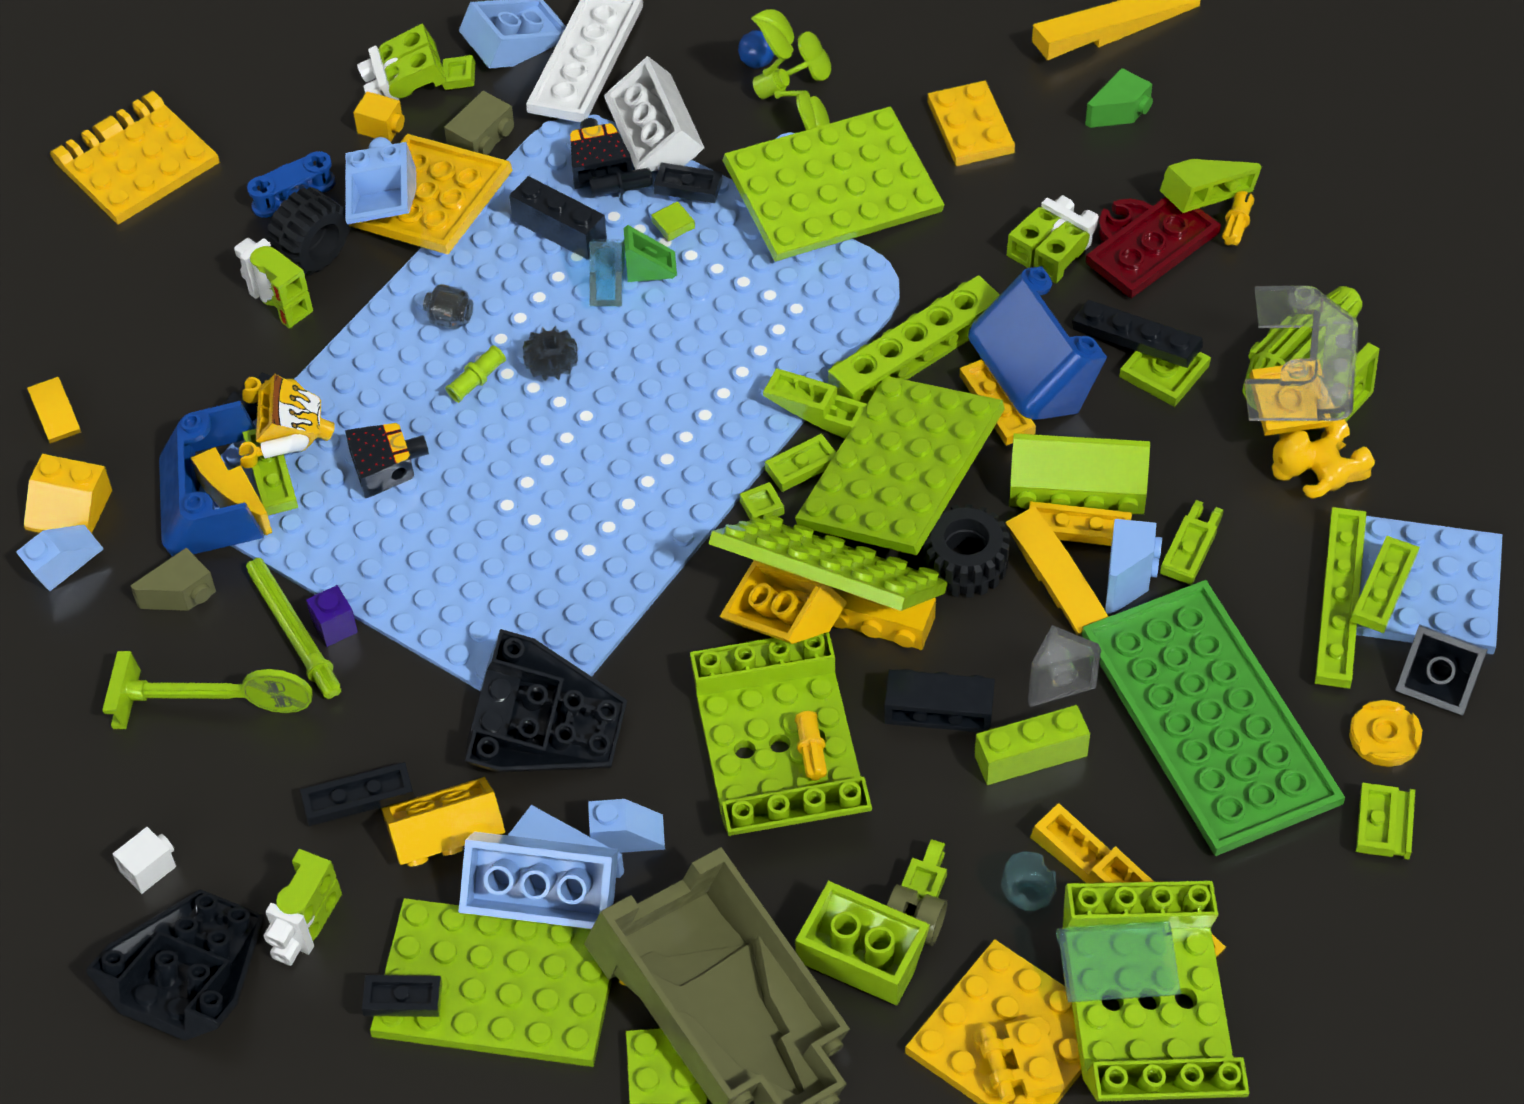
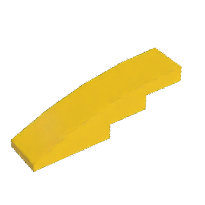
[1005,506,1109,636]

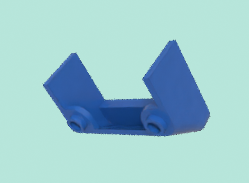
[159,401,264,556]

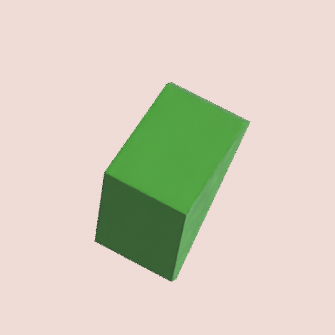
[623,225,677,282]

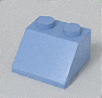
[1105,519,1162,615]

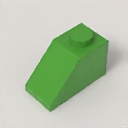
[1085,68,1153,128]

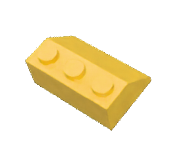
[719,560,847,644]
[381,777,506,867]

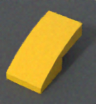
[27,377,81,443]

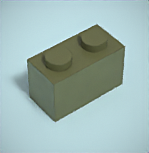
[444,91,514,155]

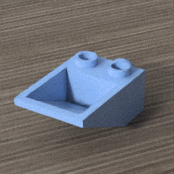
[345,137,417,225]

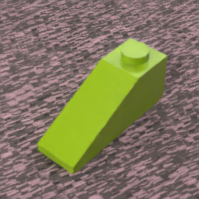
[1160,159,1262,213]

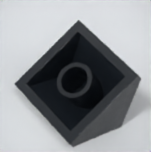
[1395,624,1488,715]

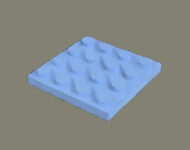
[1356,516,1503,654]

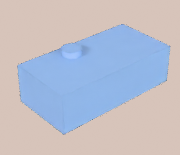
[459,831,619,929]

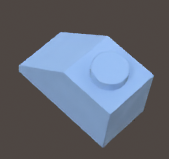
[16,524,104,591]
[588,799,665,853]

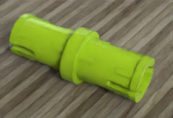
[445,345,506,403]

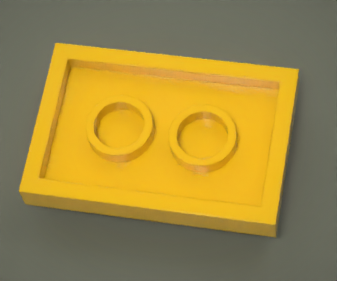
[927,80,1015,166]

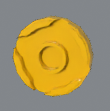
[1349,700,1422,767]

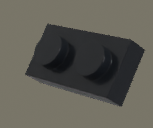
[654,162,722,203]
[362,975,442,1017]

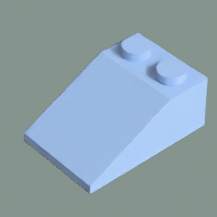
[459,0,566,68]

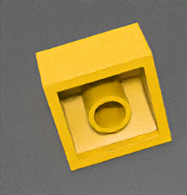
[24,454,112,533]

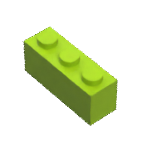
[975,705,1090,785]

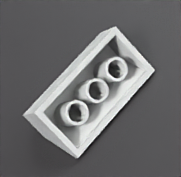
[604,56,704,172]

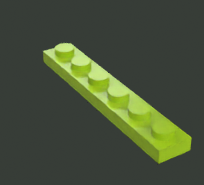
[1315,507,1366,689]

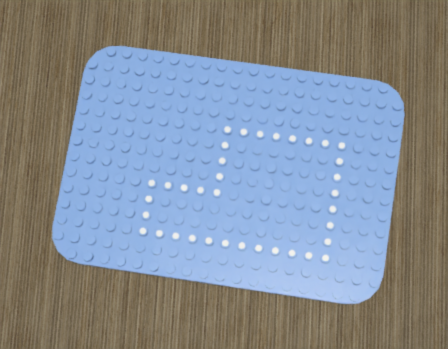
[200,114,899,691]

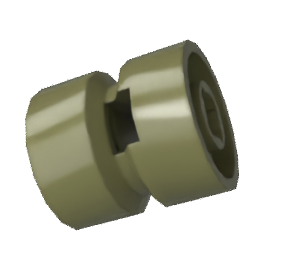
[887,884,947,946]

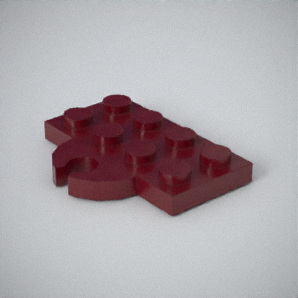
[1085,197,1221,299]

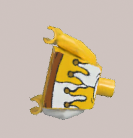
[239,374,335,468]

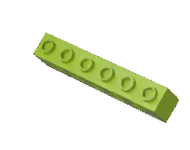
[828,275,1000,403]

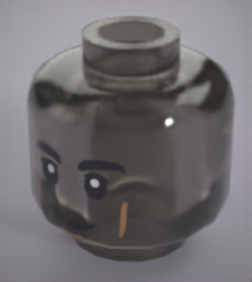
[423,284,474,330]

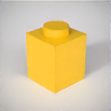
[353,91,405,142]

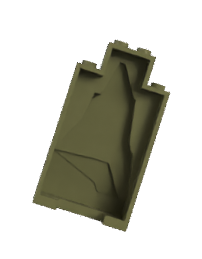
[584,847,850,1104]

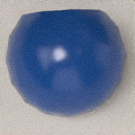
[738,30,775,69]

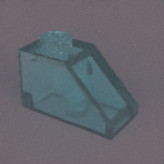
[589,239,625,306]

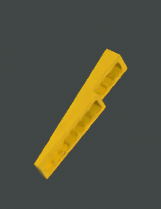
[1032,0,1200,61]
[1030,803,1226,958]

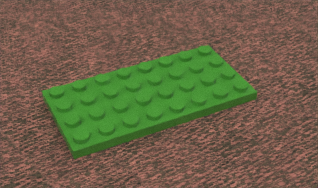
[1082,580,1345,856]

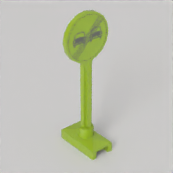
[102,651,313,729]

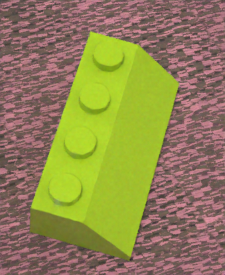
[1009,433,1150,514]

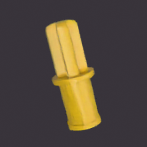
[1222,191,1254,246]
[795,711,827,781]

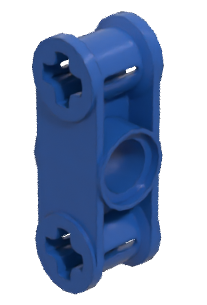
[247,151,335,218]

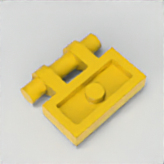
[979,1016,1064,1102]

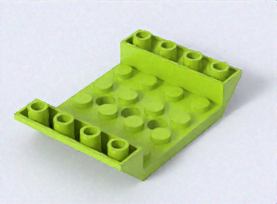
[690,632,872,836]
[1062,881,1250,1102]

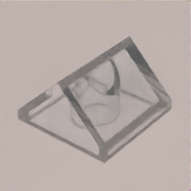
[1028,625,1101,707]

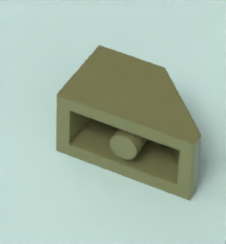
[130,547,216,611]

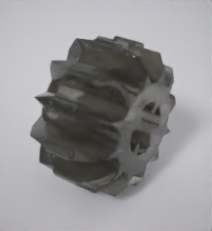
[523,326,578,382]

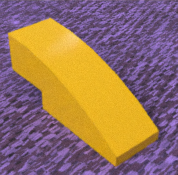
[191,447,272,535]

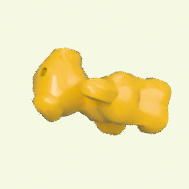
[1272,416,1375,499]

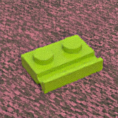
[1356,782,1415,860]

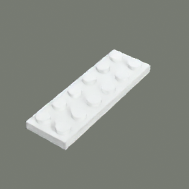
[526,0,643,122]

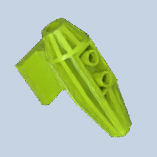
[1242,286,1380,422]

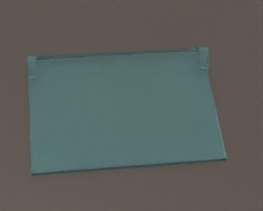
[1056,921,1181,1002]

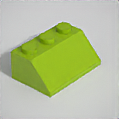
[795,881,930,1006]

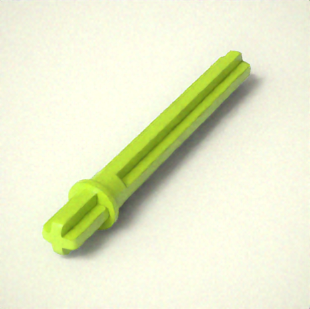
[246,557,341,699]

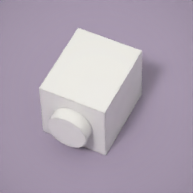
[113,827,176,894]

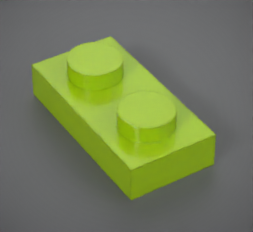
[765,434,836,492]

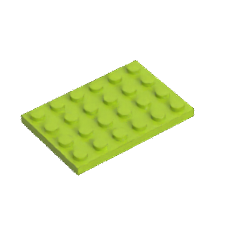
[723,106,945,262]
[795,376,1005,555]
[709,514,948,611]
[370,898,612,1067]

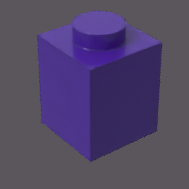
[306,585,358,647]

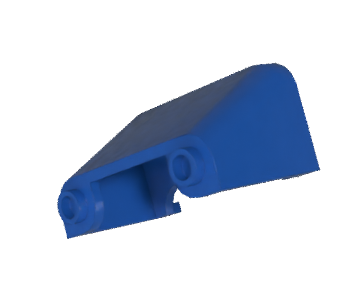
[968,266,1107,420]

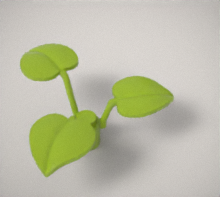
[751,9,831,130]

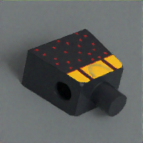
[570,118,632,189]
[345,423,429,499]

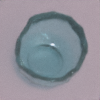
[1001,851,1057,911]

